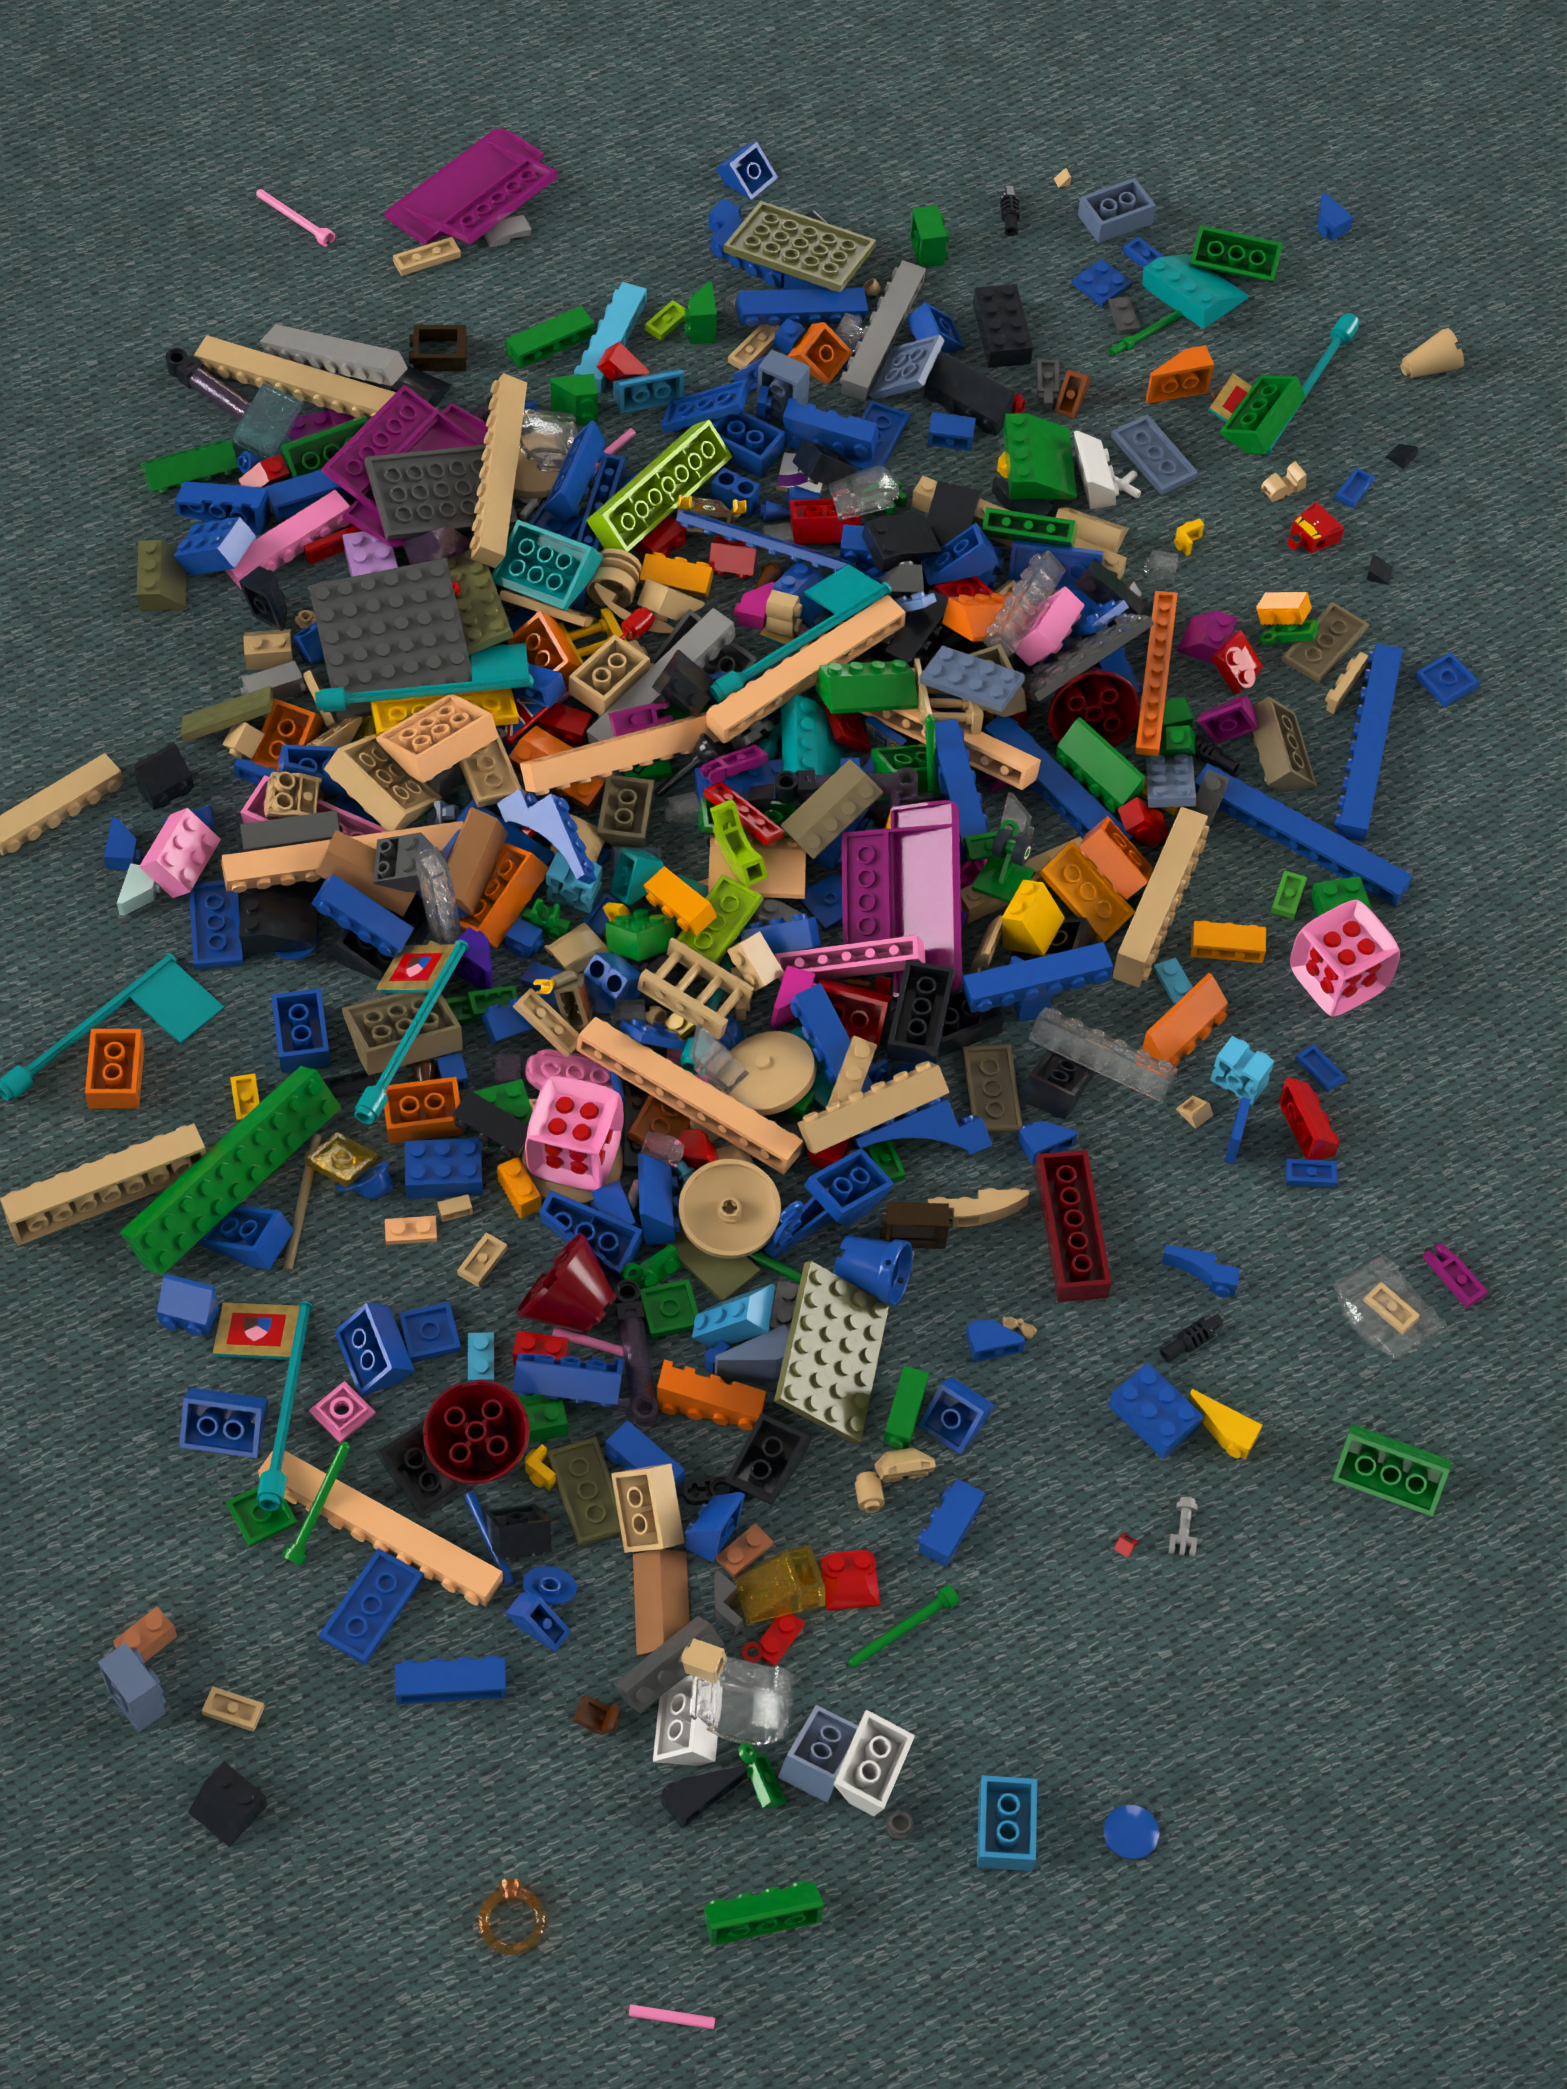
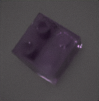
[402,525,471,565]

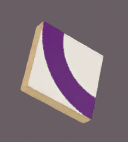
[776,452,823,494]

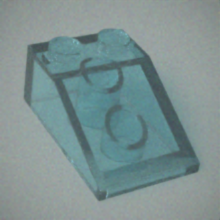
[233,382,304,459]

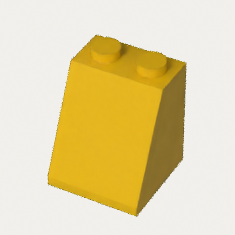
[1002,879,1065,956]

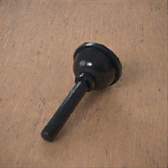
[654,733,723,797]

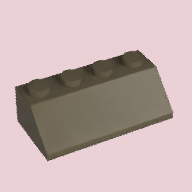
[1253,696,1317,792]
[780,759,883,860]

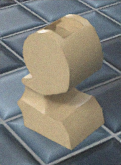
[1261,461,1307,502]

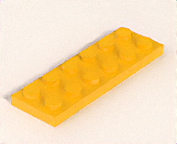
[370,688,519,736]

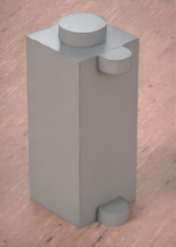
[240,660,306,700]

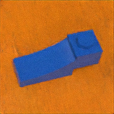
[1162,1244,1240,1297]

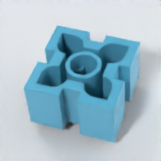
[546,852,602,913]
[1210,1036,1274,1105]

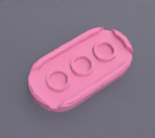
[525,1049,625,1091]

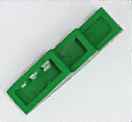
[445,985,518,1025]

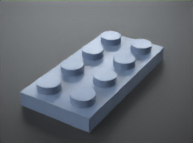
[1111,414,1198,495]
[919,645,1025,712]
[1146,754,1196,808]

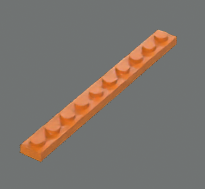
[1135,591,1178,756]

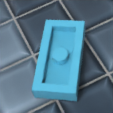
[1153,957,1193,1005]
[468,1332,494,1382]

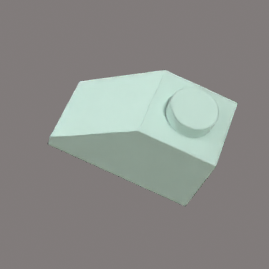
[117,864,162,916]

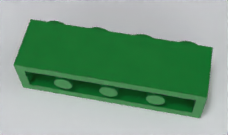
[506,306,594,369]
[982,507,1078,547]

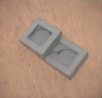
[483,215,532,247]

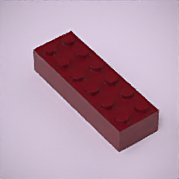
[1035,1150,1112,1302]

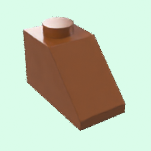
[1054,370,1092,419]

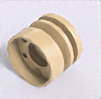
[587,548,642,608]

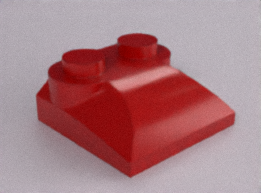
[1211,630,1264,694]
[820,1550,880,1611]

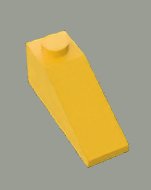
[1188,1389,1262,1460]

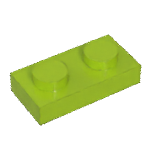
[645,300,686,341]

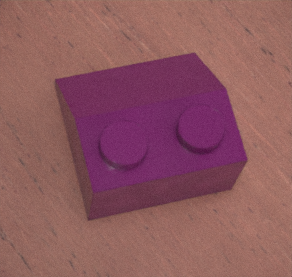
[1177,610,1238,665]
[1198,695,1259,744]

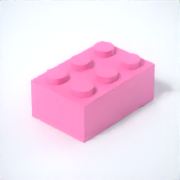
[1011,586,1085,666]
[139,808,221,898]

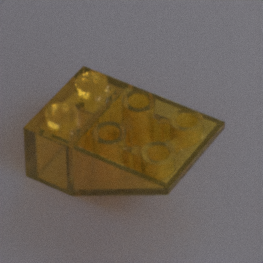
[734,1544,826,1624]

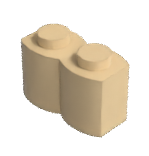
[766,590,803,638]

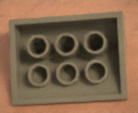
[342,992,463,1075]

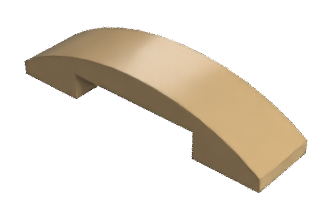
[594,583,674,634]

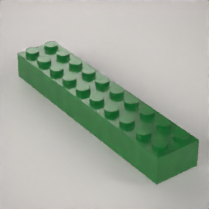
[120,1066,341,1275]

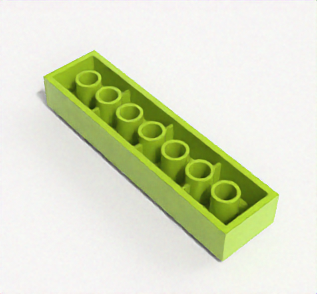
[586,420,733,552]

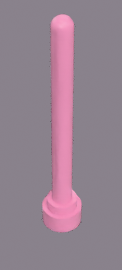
[256,189,335,247]

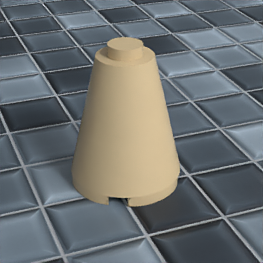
[1400,328,1464,378]

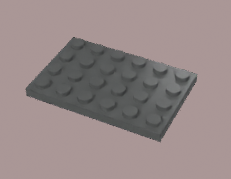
[364,445,517,540]
[1021,613,1154,701]

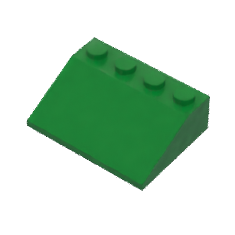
[1003,414,1077,500]

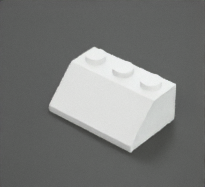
[1074,431,1119,509]
[653,1675,723,1766]
[833,1710,915,1816]

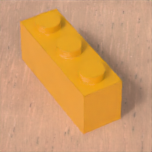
[639,552,714,599]
[643,866,717,936]
[1191,921,1266,963]

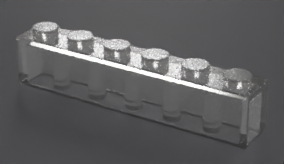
[983,550,1066,657]
[414,847,462,945]
[1029,1007,1179,1102]

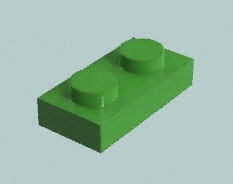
[1271,870,1307,920]

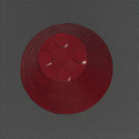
[1048,666,1140,748]
[516,1233,617,1335]
[423,1380,530,1485]

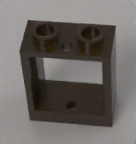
[409,325,467,371]
[880,1202,949,1249]

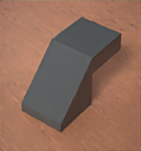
[714,1570,743,1636]

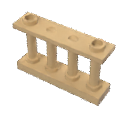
[911,659,984,734]
[637,937,754,1040]

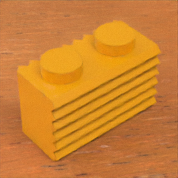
[1257,592,1312,626]
[497,1157,542,1218]

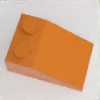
[1146,345,1214,404]
[250,698,324,772]

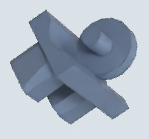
[427,801,464,826]

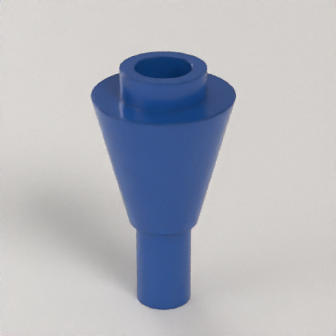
[238,451,266,474]
[758,500,790,522]

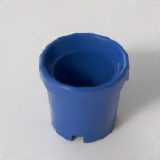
[834,1235,913,1307]

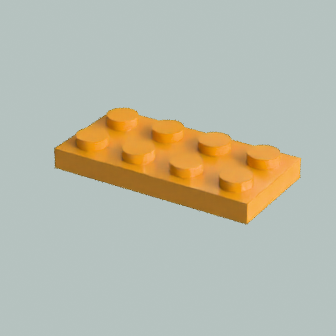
[1038,840,1135,943]

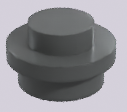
[886,1811,914,1840]

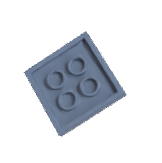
[868,334,945,400]

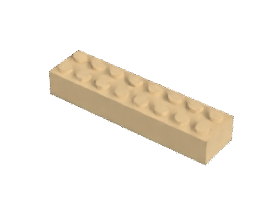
[1112,807,1210,988]
[0,1124,206,1246]

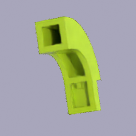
[710,799,768,887]

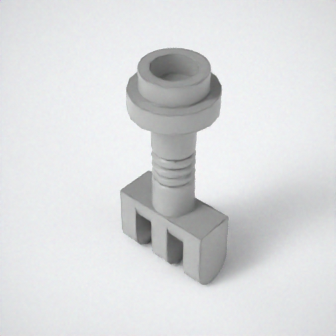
[1168,1497,1198,1557]

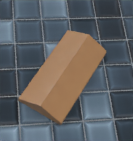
[435,808,508,916]
[315,830,416,917]
[633,1549,690,1656]

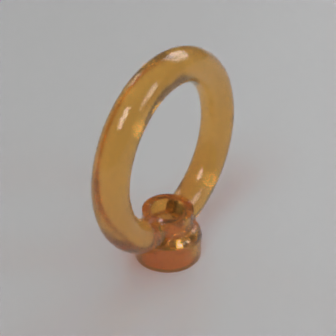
[478,1878,546,1955]

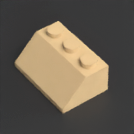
[1055,507,1129,554]
[611,1463,685,1553]

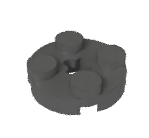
[731,718,776,751]

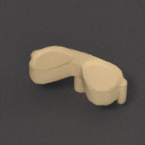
[1002,1317,1037,1339]

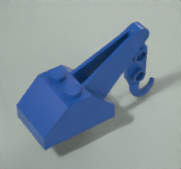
[764,1148,894,1260]

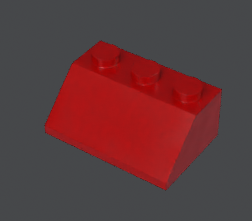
[789,498,861,545]
[817,978,892,1049]
[1278,1078,1340,1160]

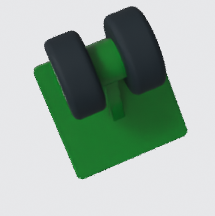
[972,829,1035,904]

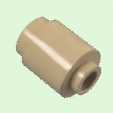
[855,1471,885,1513]

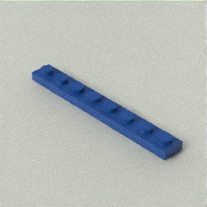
[676,509,854,573]

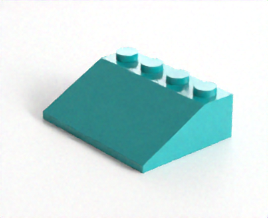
[1142,254,1248,329]
[492,519,603,611]
[781,694,844,794]

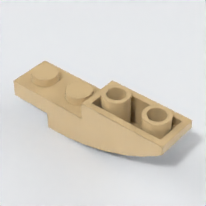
[928,1188,1029,1227]

